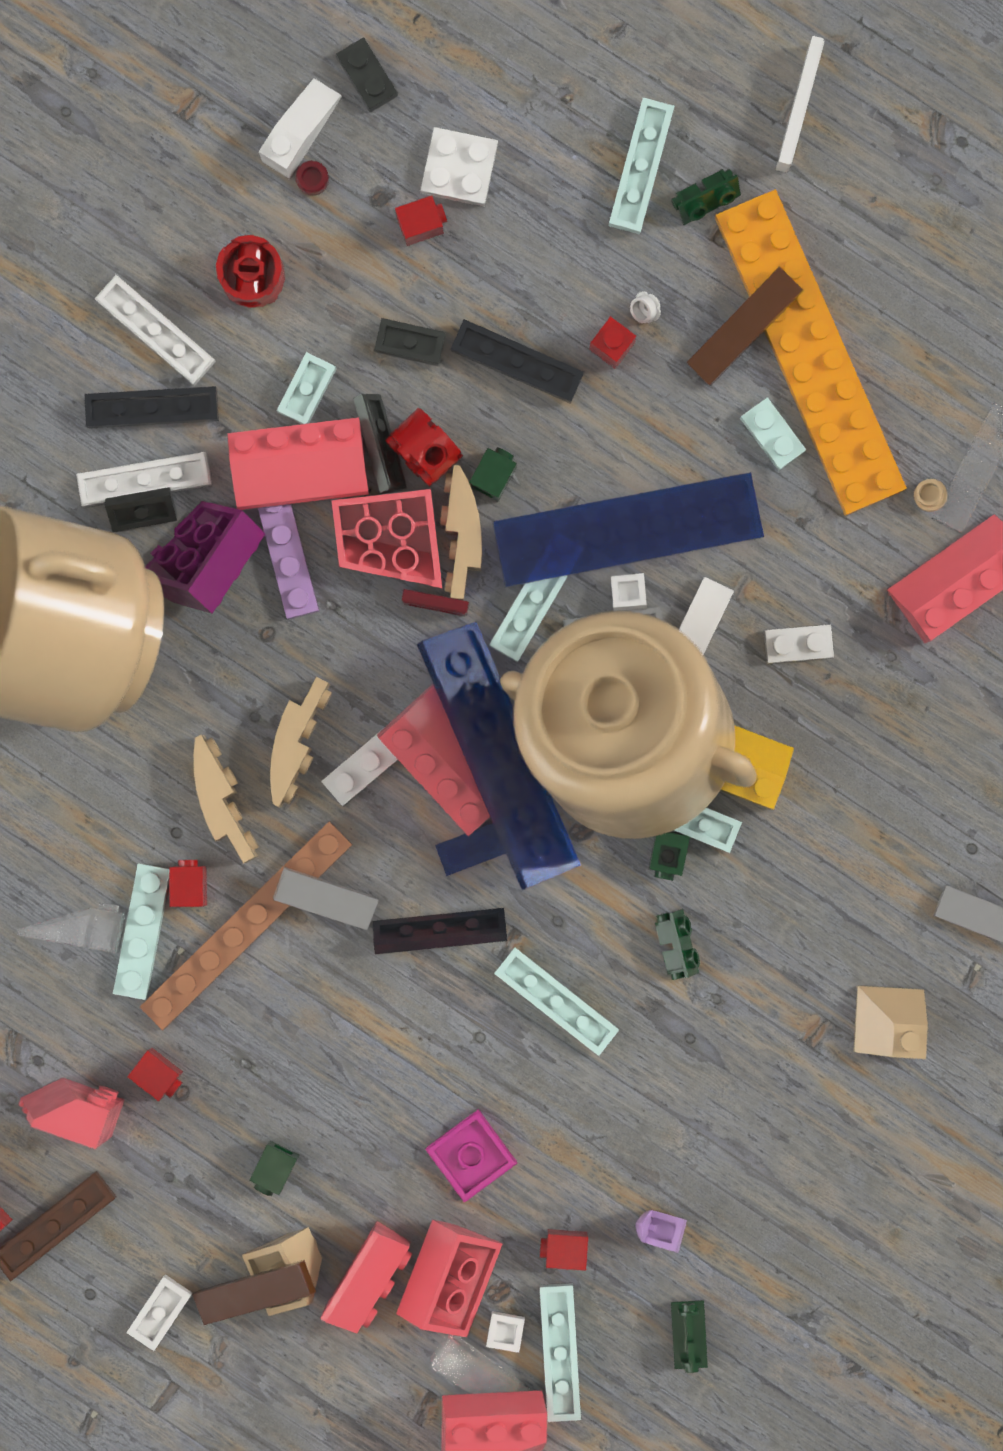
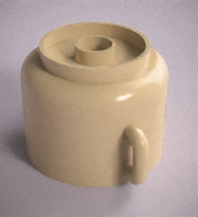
[0,506,164,732]
[500,611,757,839]

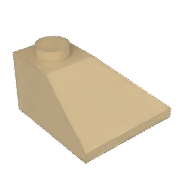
[854,986,928,1059]
[242,1227,322,1316]

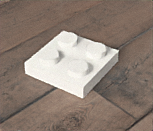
[420,127,498,207]

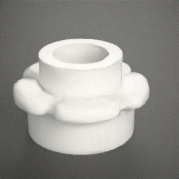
[630,291,661,323]

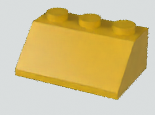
[720,726,794,810]

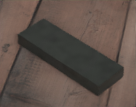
[353,394,407,493]

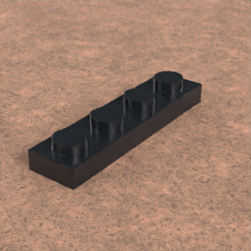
[451,319,584,404]
[84,386,219,429]
[373,908,507,954]

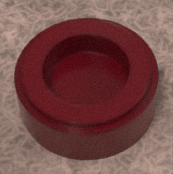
[296,161,329,196]

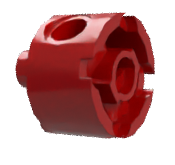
[216,235,285,308]
[385,408,463,487]

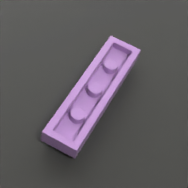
[258,504,319,620]

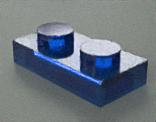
[435,822,509,876]

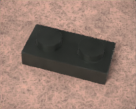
[336,37,398,113]
[374,318,446,366]
[105,487,177,532]

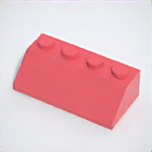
[227,417,369,510]
[887,514,1003,644]

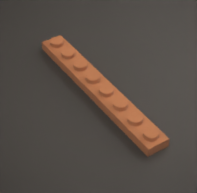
[140,821,353,1031]

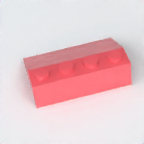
[377,668,532,836]

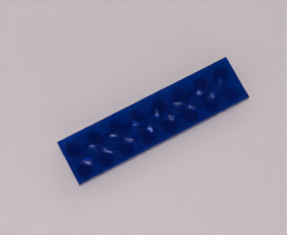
[492,472,764,588]
[417,622,581,890]

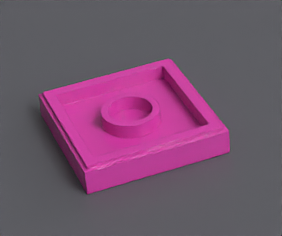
[425,1108,518,1203]

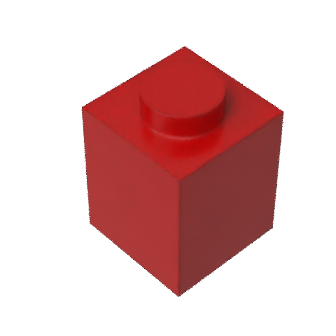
[395,195,447,246]
[589,316,637,369]
[169,860,207,907]
[127,1048,183,1101]
[540,1229,588,1271]

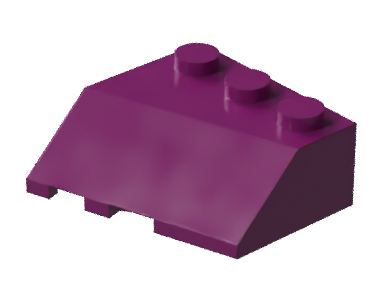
[145,501,265,614]

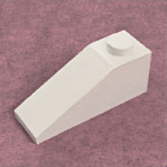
[259,78,342,179]

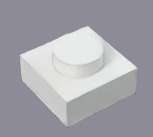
[611,573,647,611]
[486,1311,525,1353]

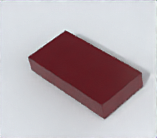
[402,589,469,617]

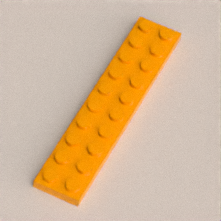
[715,189,907,516]

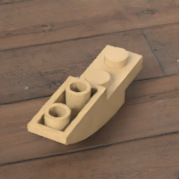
[440,465,482,601]
[270,677,332,807]
[193,735,259,863]

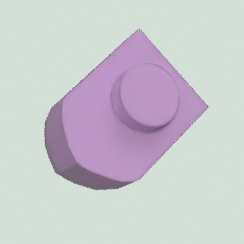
[636,1210,687,1253]

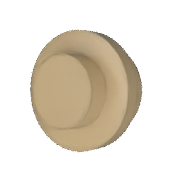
[914,479,948,512]

